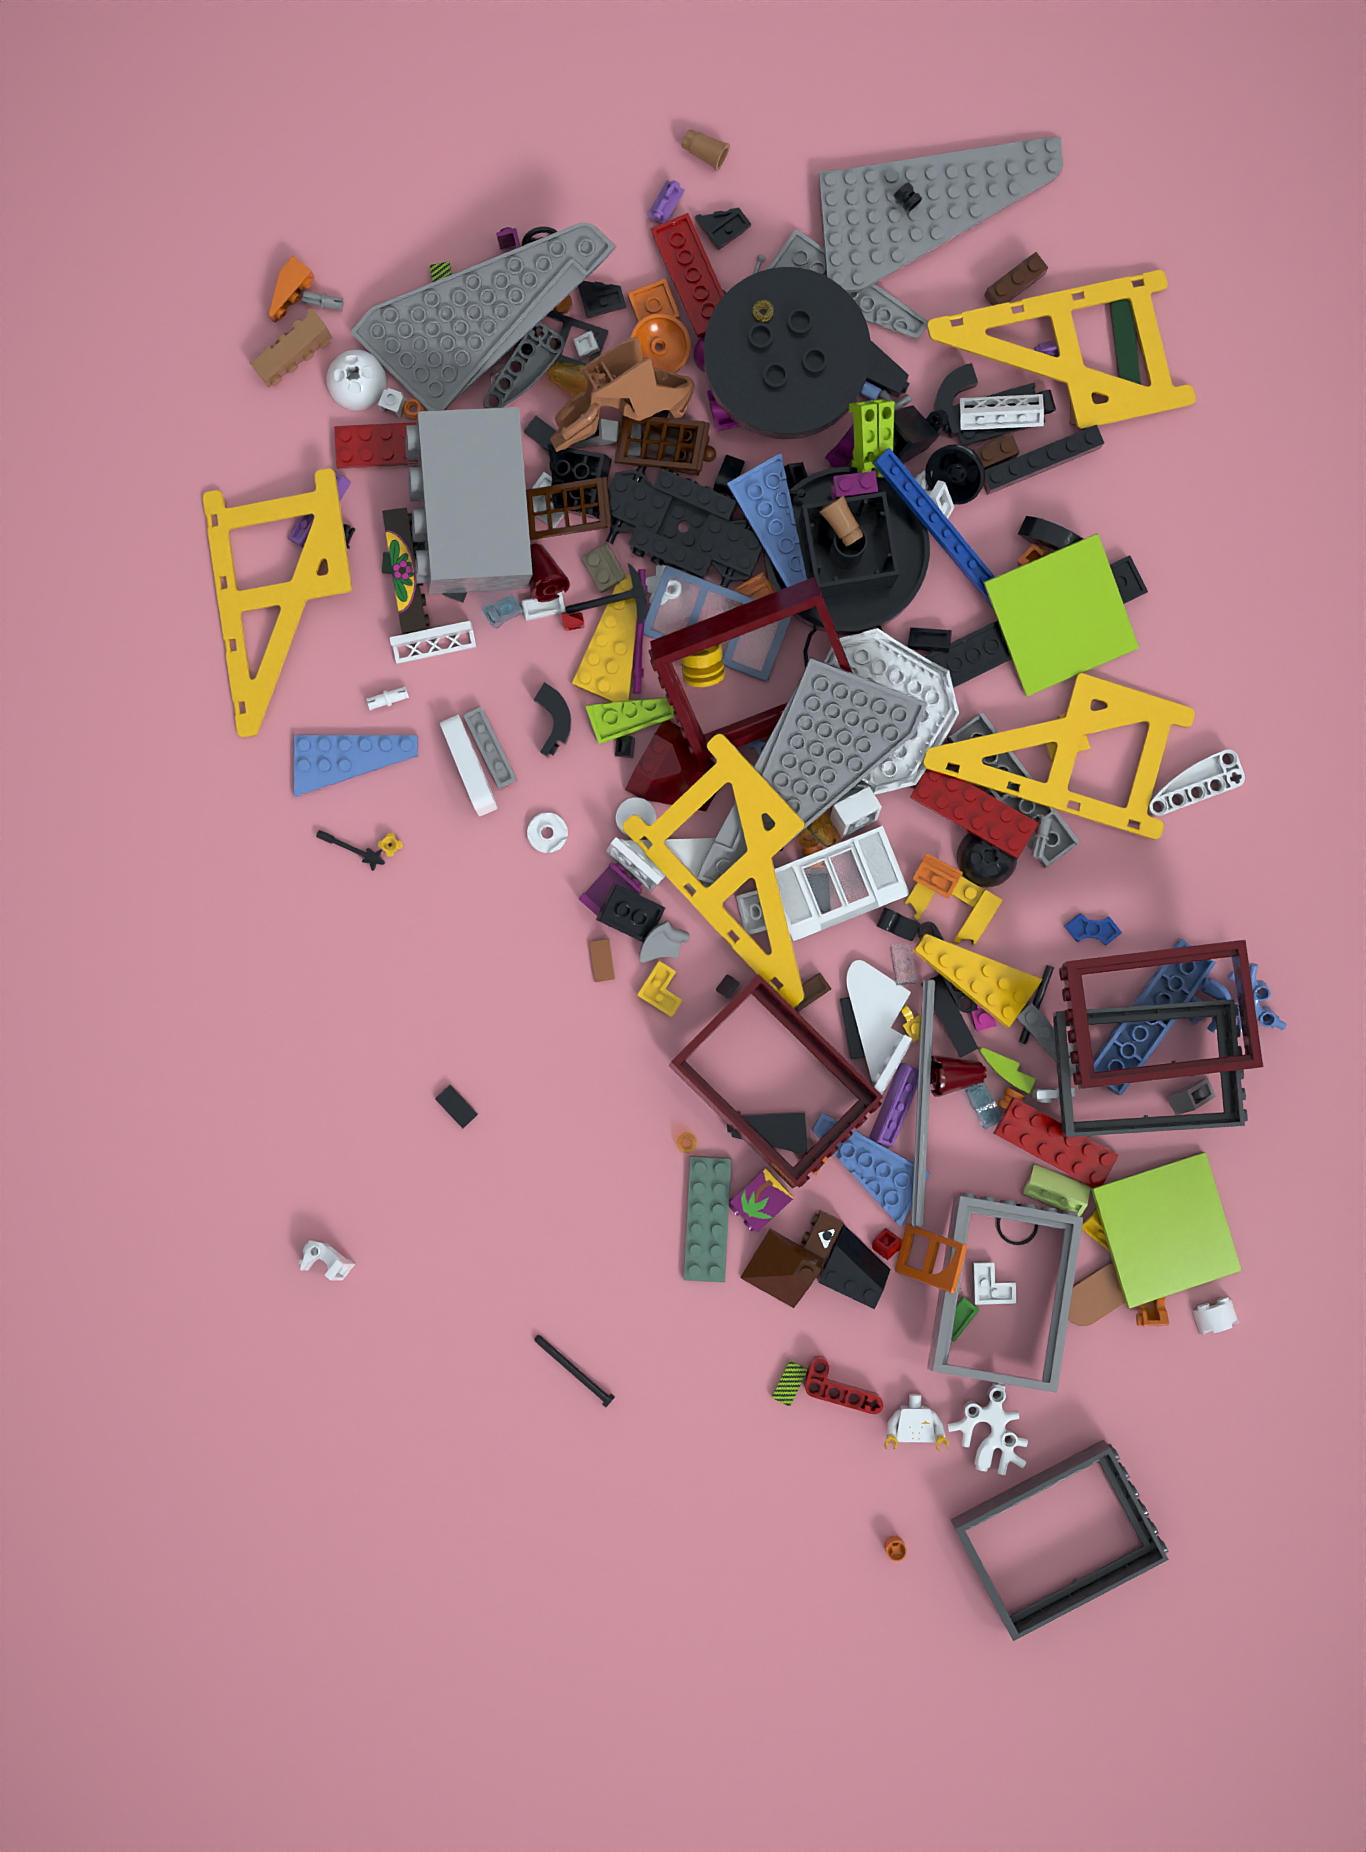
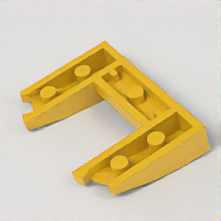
[905,876,1003,944]

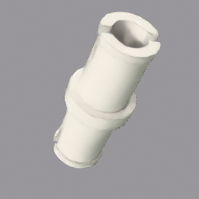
[366,686,409,711]

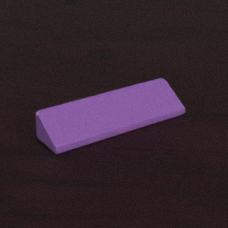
[287,472,351,548]
[869,1063,918,1147]

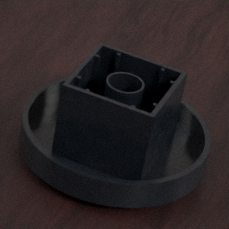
[703,267,871,439]
[764,467,930,635]

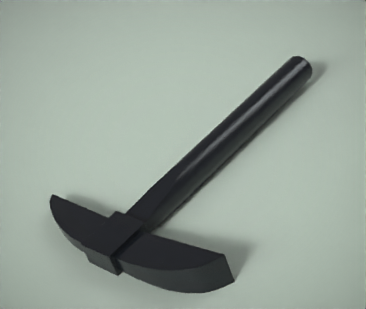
[565,564,647,624]

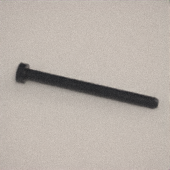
[534,1335,615,1408]

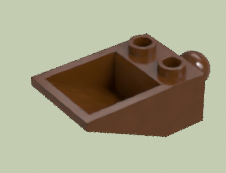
[641,425,716,476]

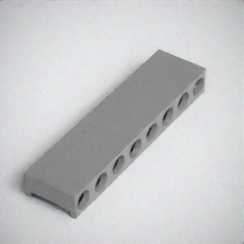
[947,712,1080,868]

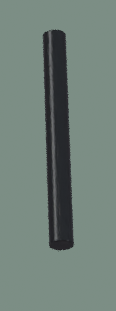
[1019,965,1054,1044]

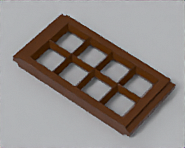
[614,415,710,472]
[526,477,612,540]

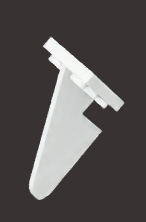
[606,837,715,893]
[846,960,912,1095]

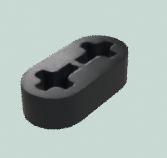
[926,410,949,442]

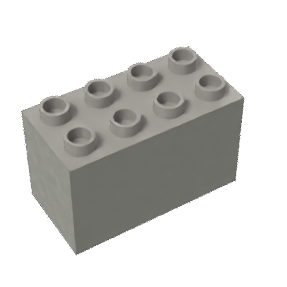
[405,407,532,595]

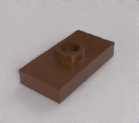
[795,972,831,1012]

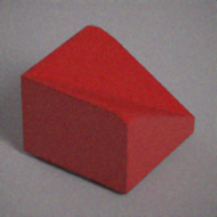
[561,613,585,631]
[872,1228,902,1261]

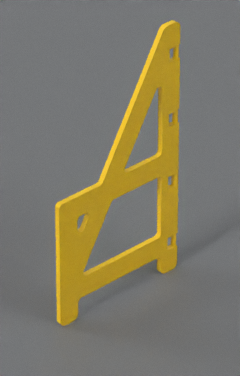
[927,270,1196,430]
[203,468,353,738]
[923,673,1195,840]
[622,734,805,1008]

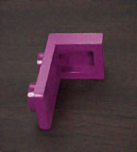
[825,423,855,468]

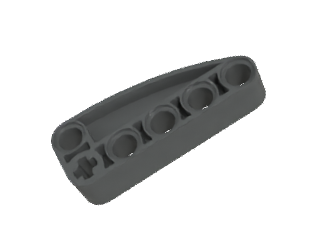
[483,322,565,409]

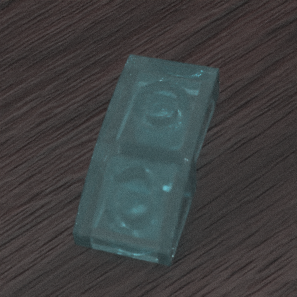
[965,1081,1002,1130]

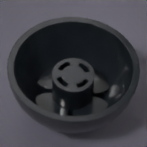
[925,444,985,505]
[957,832,1018,887]

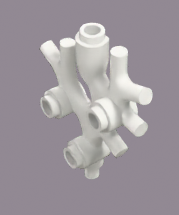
[947,1382,1028,1475]

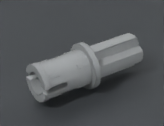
[302,291,344,312]
[1031,817,1052,859]

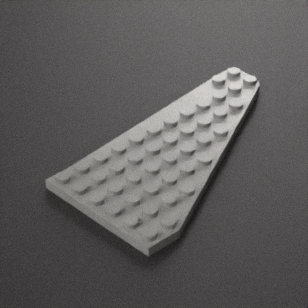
[819,137,1063,293]
[350,223,616,411]
[697,657,927,884]

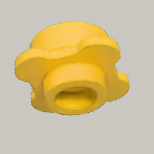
[378,832,403,857]

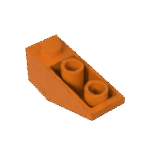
[268,256,315,323]

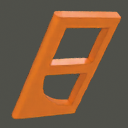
[895,1224,968,1294]

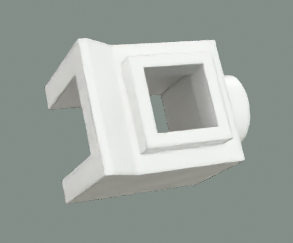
[378,388,407,418]

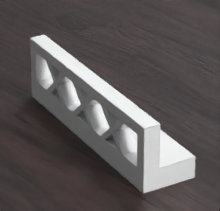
[960,394,1044,430]
[389,621,477,664]

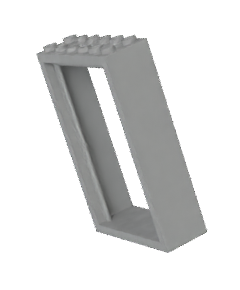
[927,1193,1083,1393]

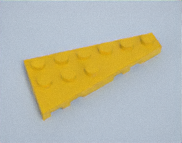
[572,573,637,702]
[913,934,1043,1028]

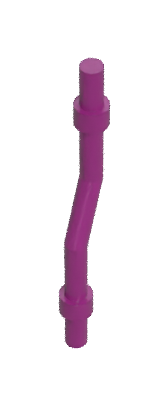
[632,569,648,694]

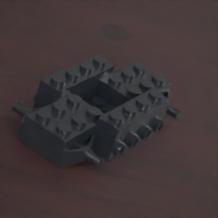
[605,466,764,588]

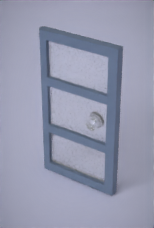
[643,564,792,682]

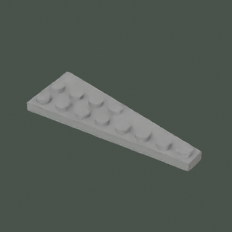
[768,229,929,341]

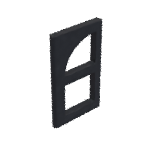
[515,311,608,373]

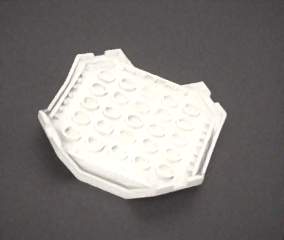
[824,628,959,795]

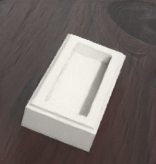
[521,592,566,621]

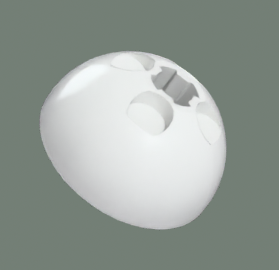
[326,349,387,411]

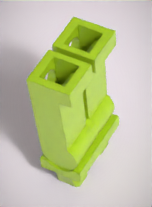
[849,399,894,477]

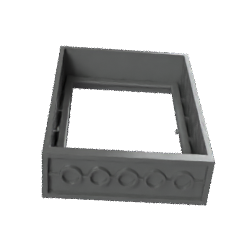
[1053,999,1248,1137]
[951,1440,1169,1641]

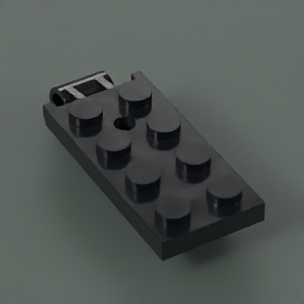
[953,382,1056,446]

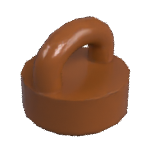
[554,295,572,314]

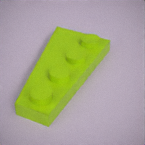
[585,697,674,744]

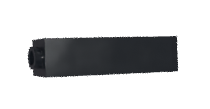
[866,341,910,398]
[727,1112,807,1154]

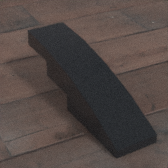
[921,975,979,1058]

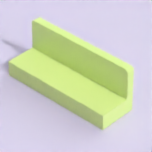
[1023,1164,1091,1216]

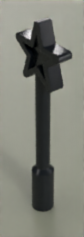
[316,830,385,871]

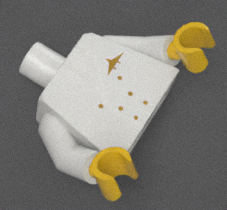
[884,1394,949,1451]

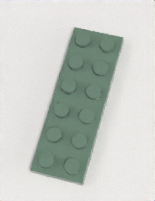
[684,1156,731,1282]

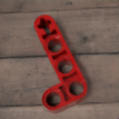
[804,1356,883,1414]

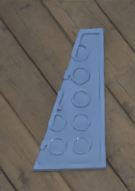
[727,453,807,588]
[294,735,418,797]
[812,1113,930,1227]

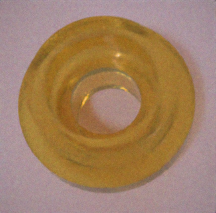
[753,300,774,322]
[677,1132,697,1153]

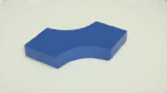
[1064,913,1122,945]

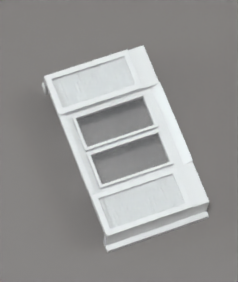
[774,826,910,941]

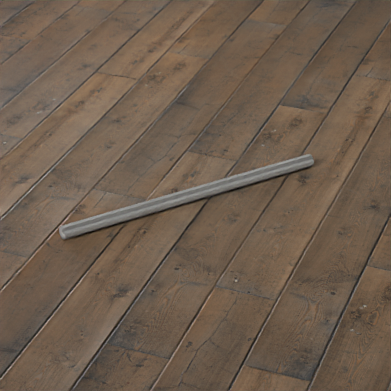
[911,979,935,1226]

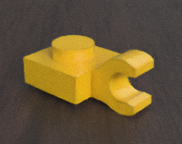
[900,1005,921,1042]

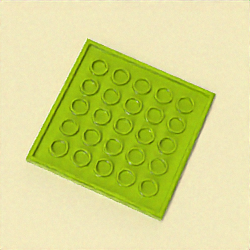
[983,533,1139,696]
[1091,1152,1242,1308]

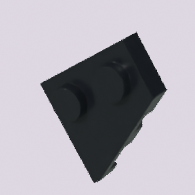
[695,208,751,250]
[578,281,626,319]

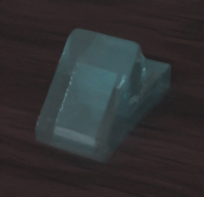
[481,594,524,629]

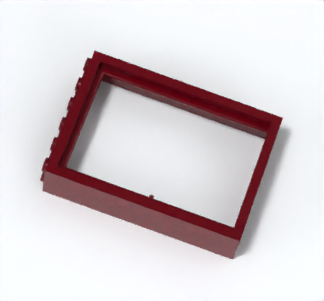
[648,577,853,762]
[1059,940,1263,1089]
[669,974,883,1188]

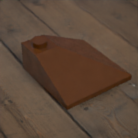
[740,1229,824,1308]

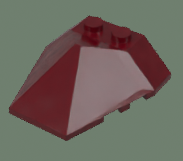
[625,720,717,812]

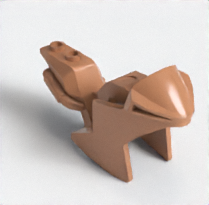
[550,337,695,452]

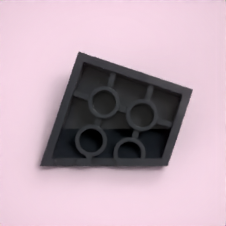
[548,444,612,520]
[817,1224,891,1309]

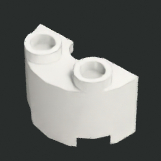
[1192,1297,1239,1335]

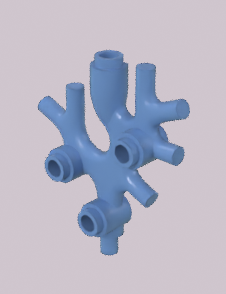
[1189,963,1286,1033]

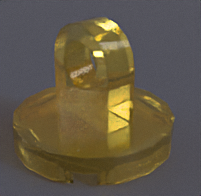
[798,813,839,848]

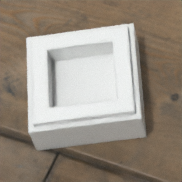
[573,331,600,359]

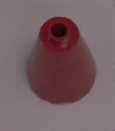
[529,543,570,603]
[930,1056,987,1097]

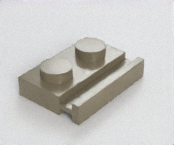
[581,542,627,593]

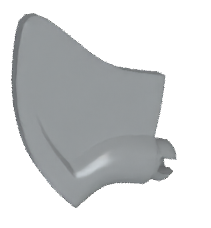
[639,920,690,963]

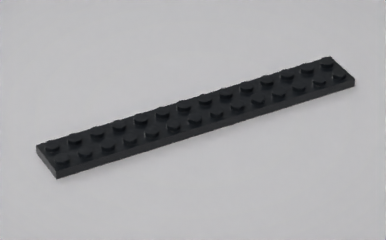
[924,555,1148,688]

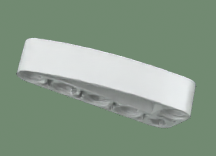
[439,714,498,817]
[1147,749,1245,817]

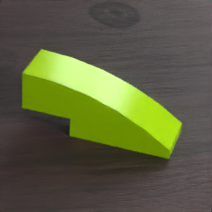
[978,1047,1036,1094]

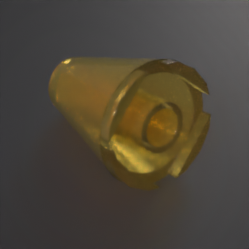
[548,362,587,397]

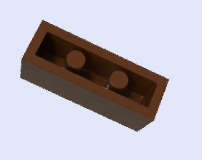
[984,252,1049,306]

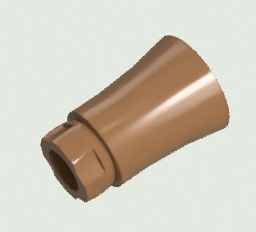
[681,129,730,171]
[819,495,863,546]

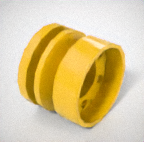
[680,644,725,687]

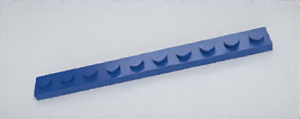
[873,448,995,609]

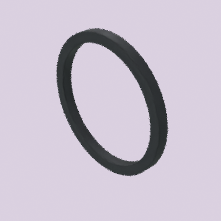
[997,1204,1038,1245]

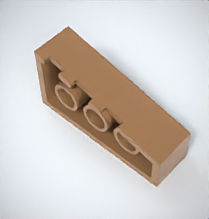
[250,307,333,387]

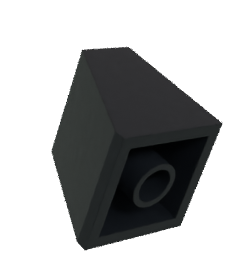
[893,405,939,464]

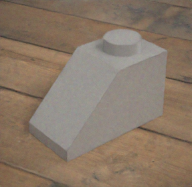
[574,419,620,448]
[1168,1078,1216,1115]

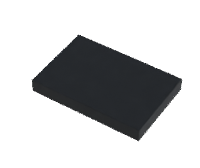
[596,883,665,942]
[840,997,865,1059]

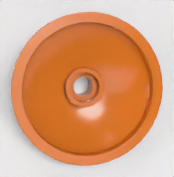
[630,314,691,373]

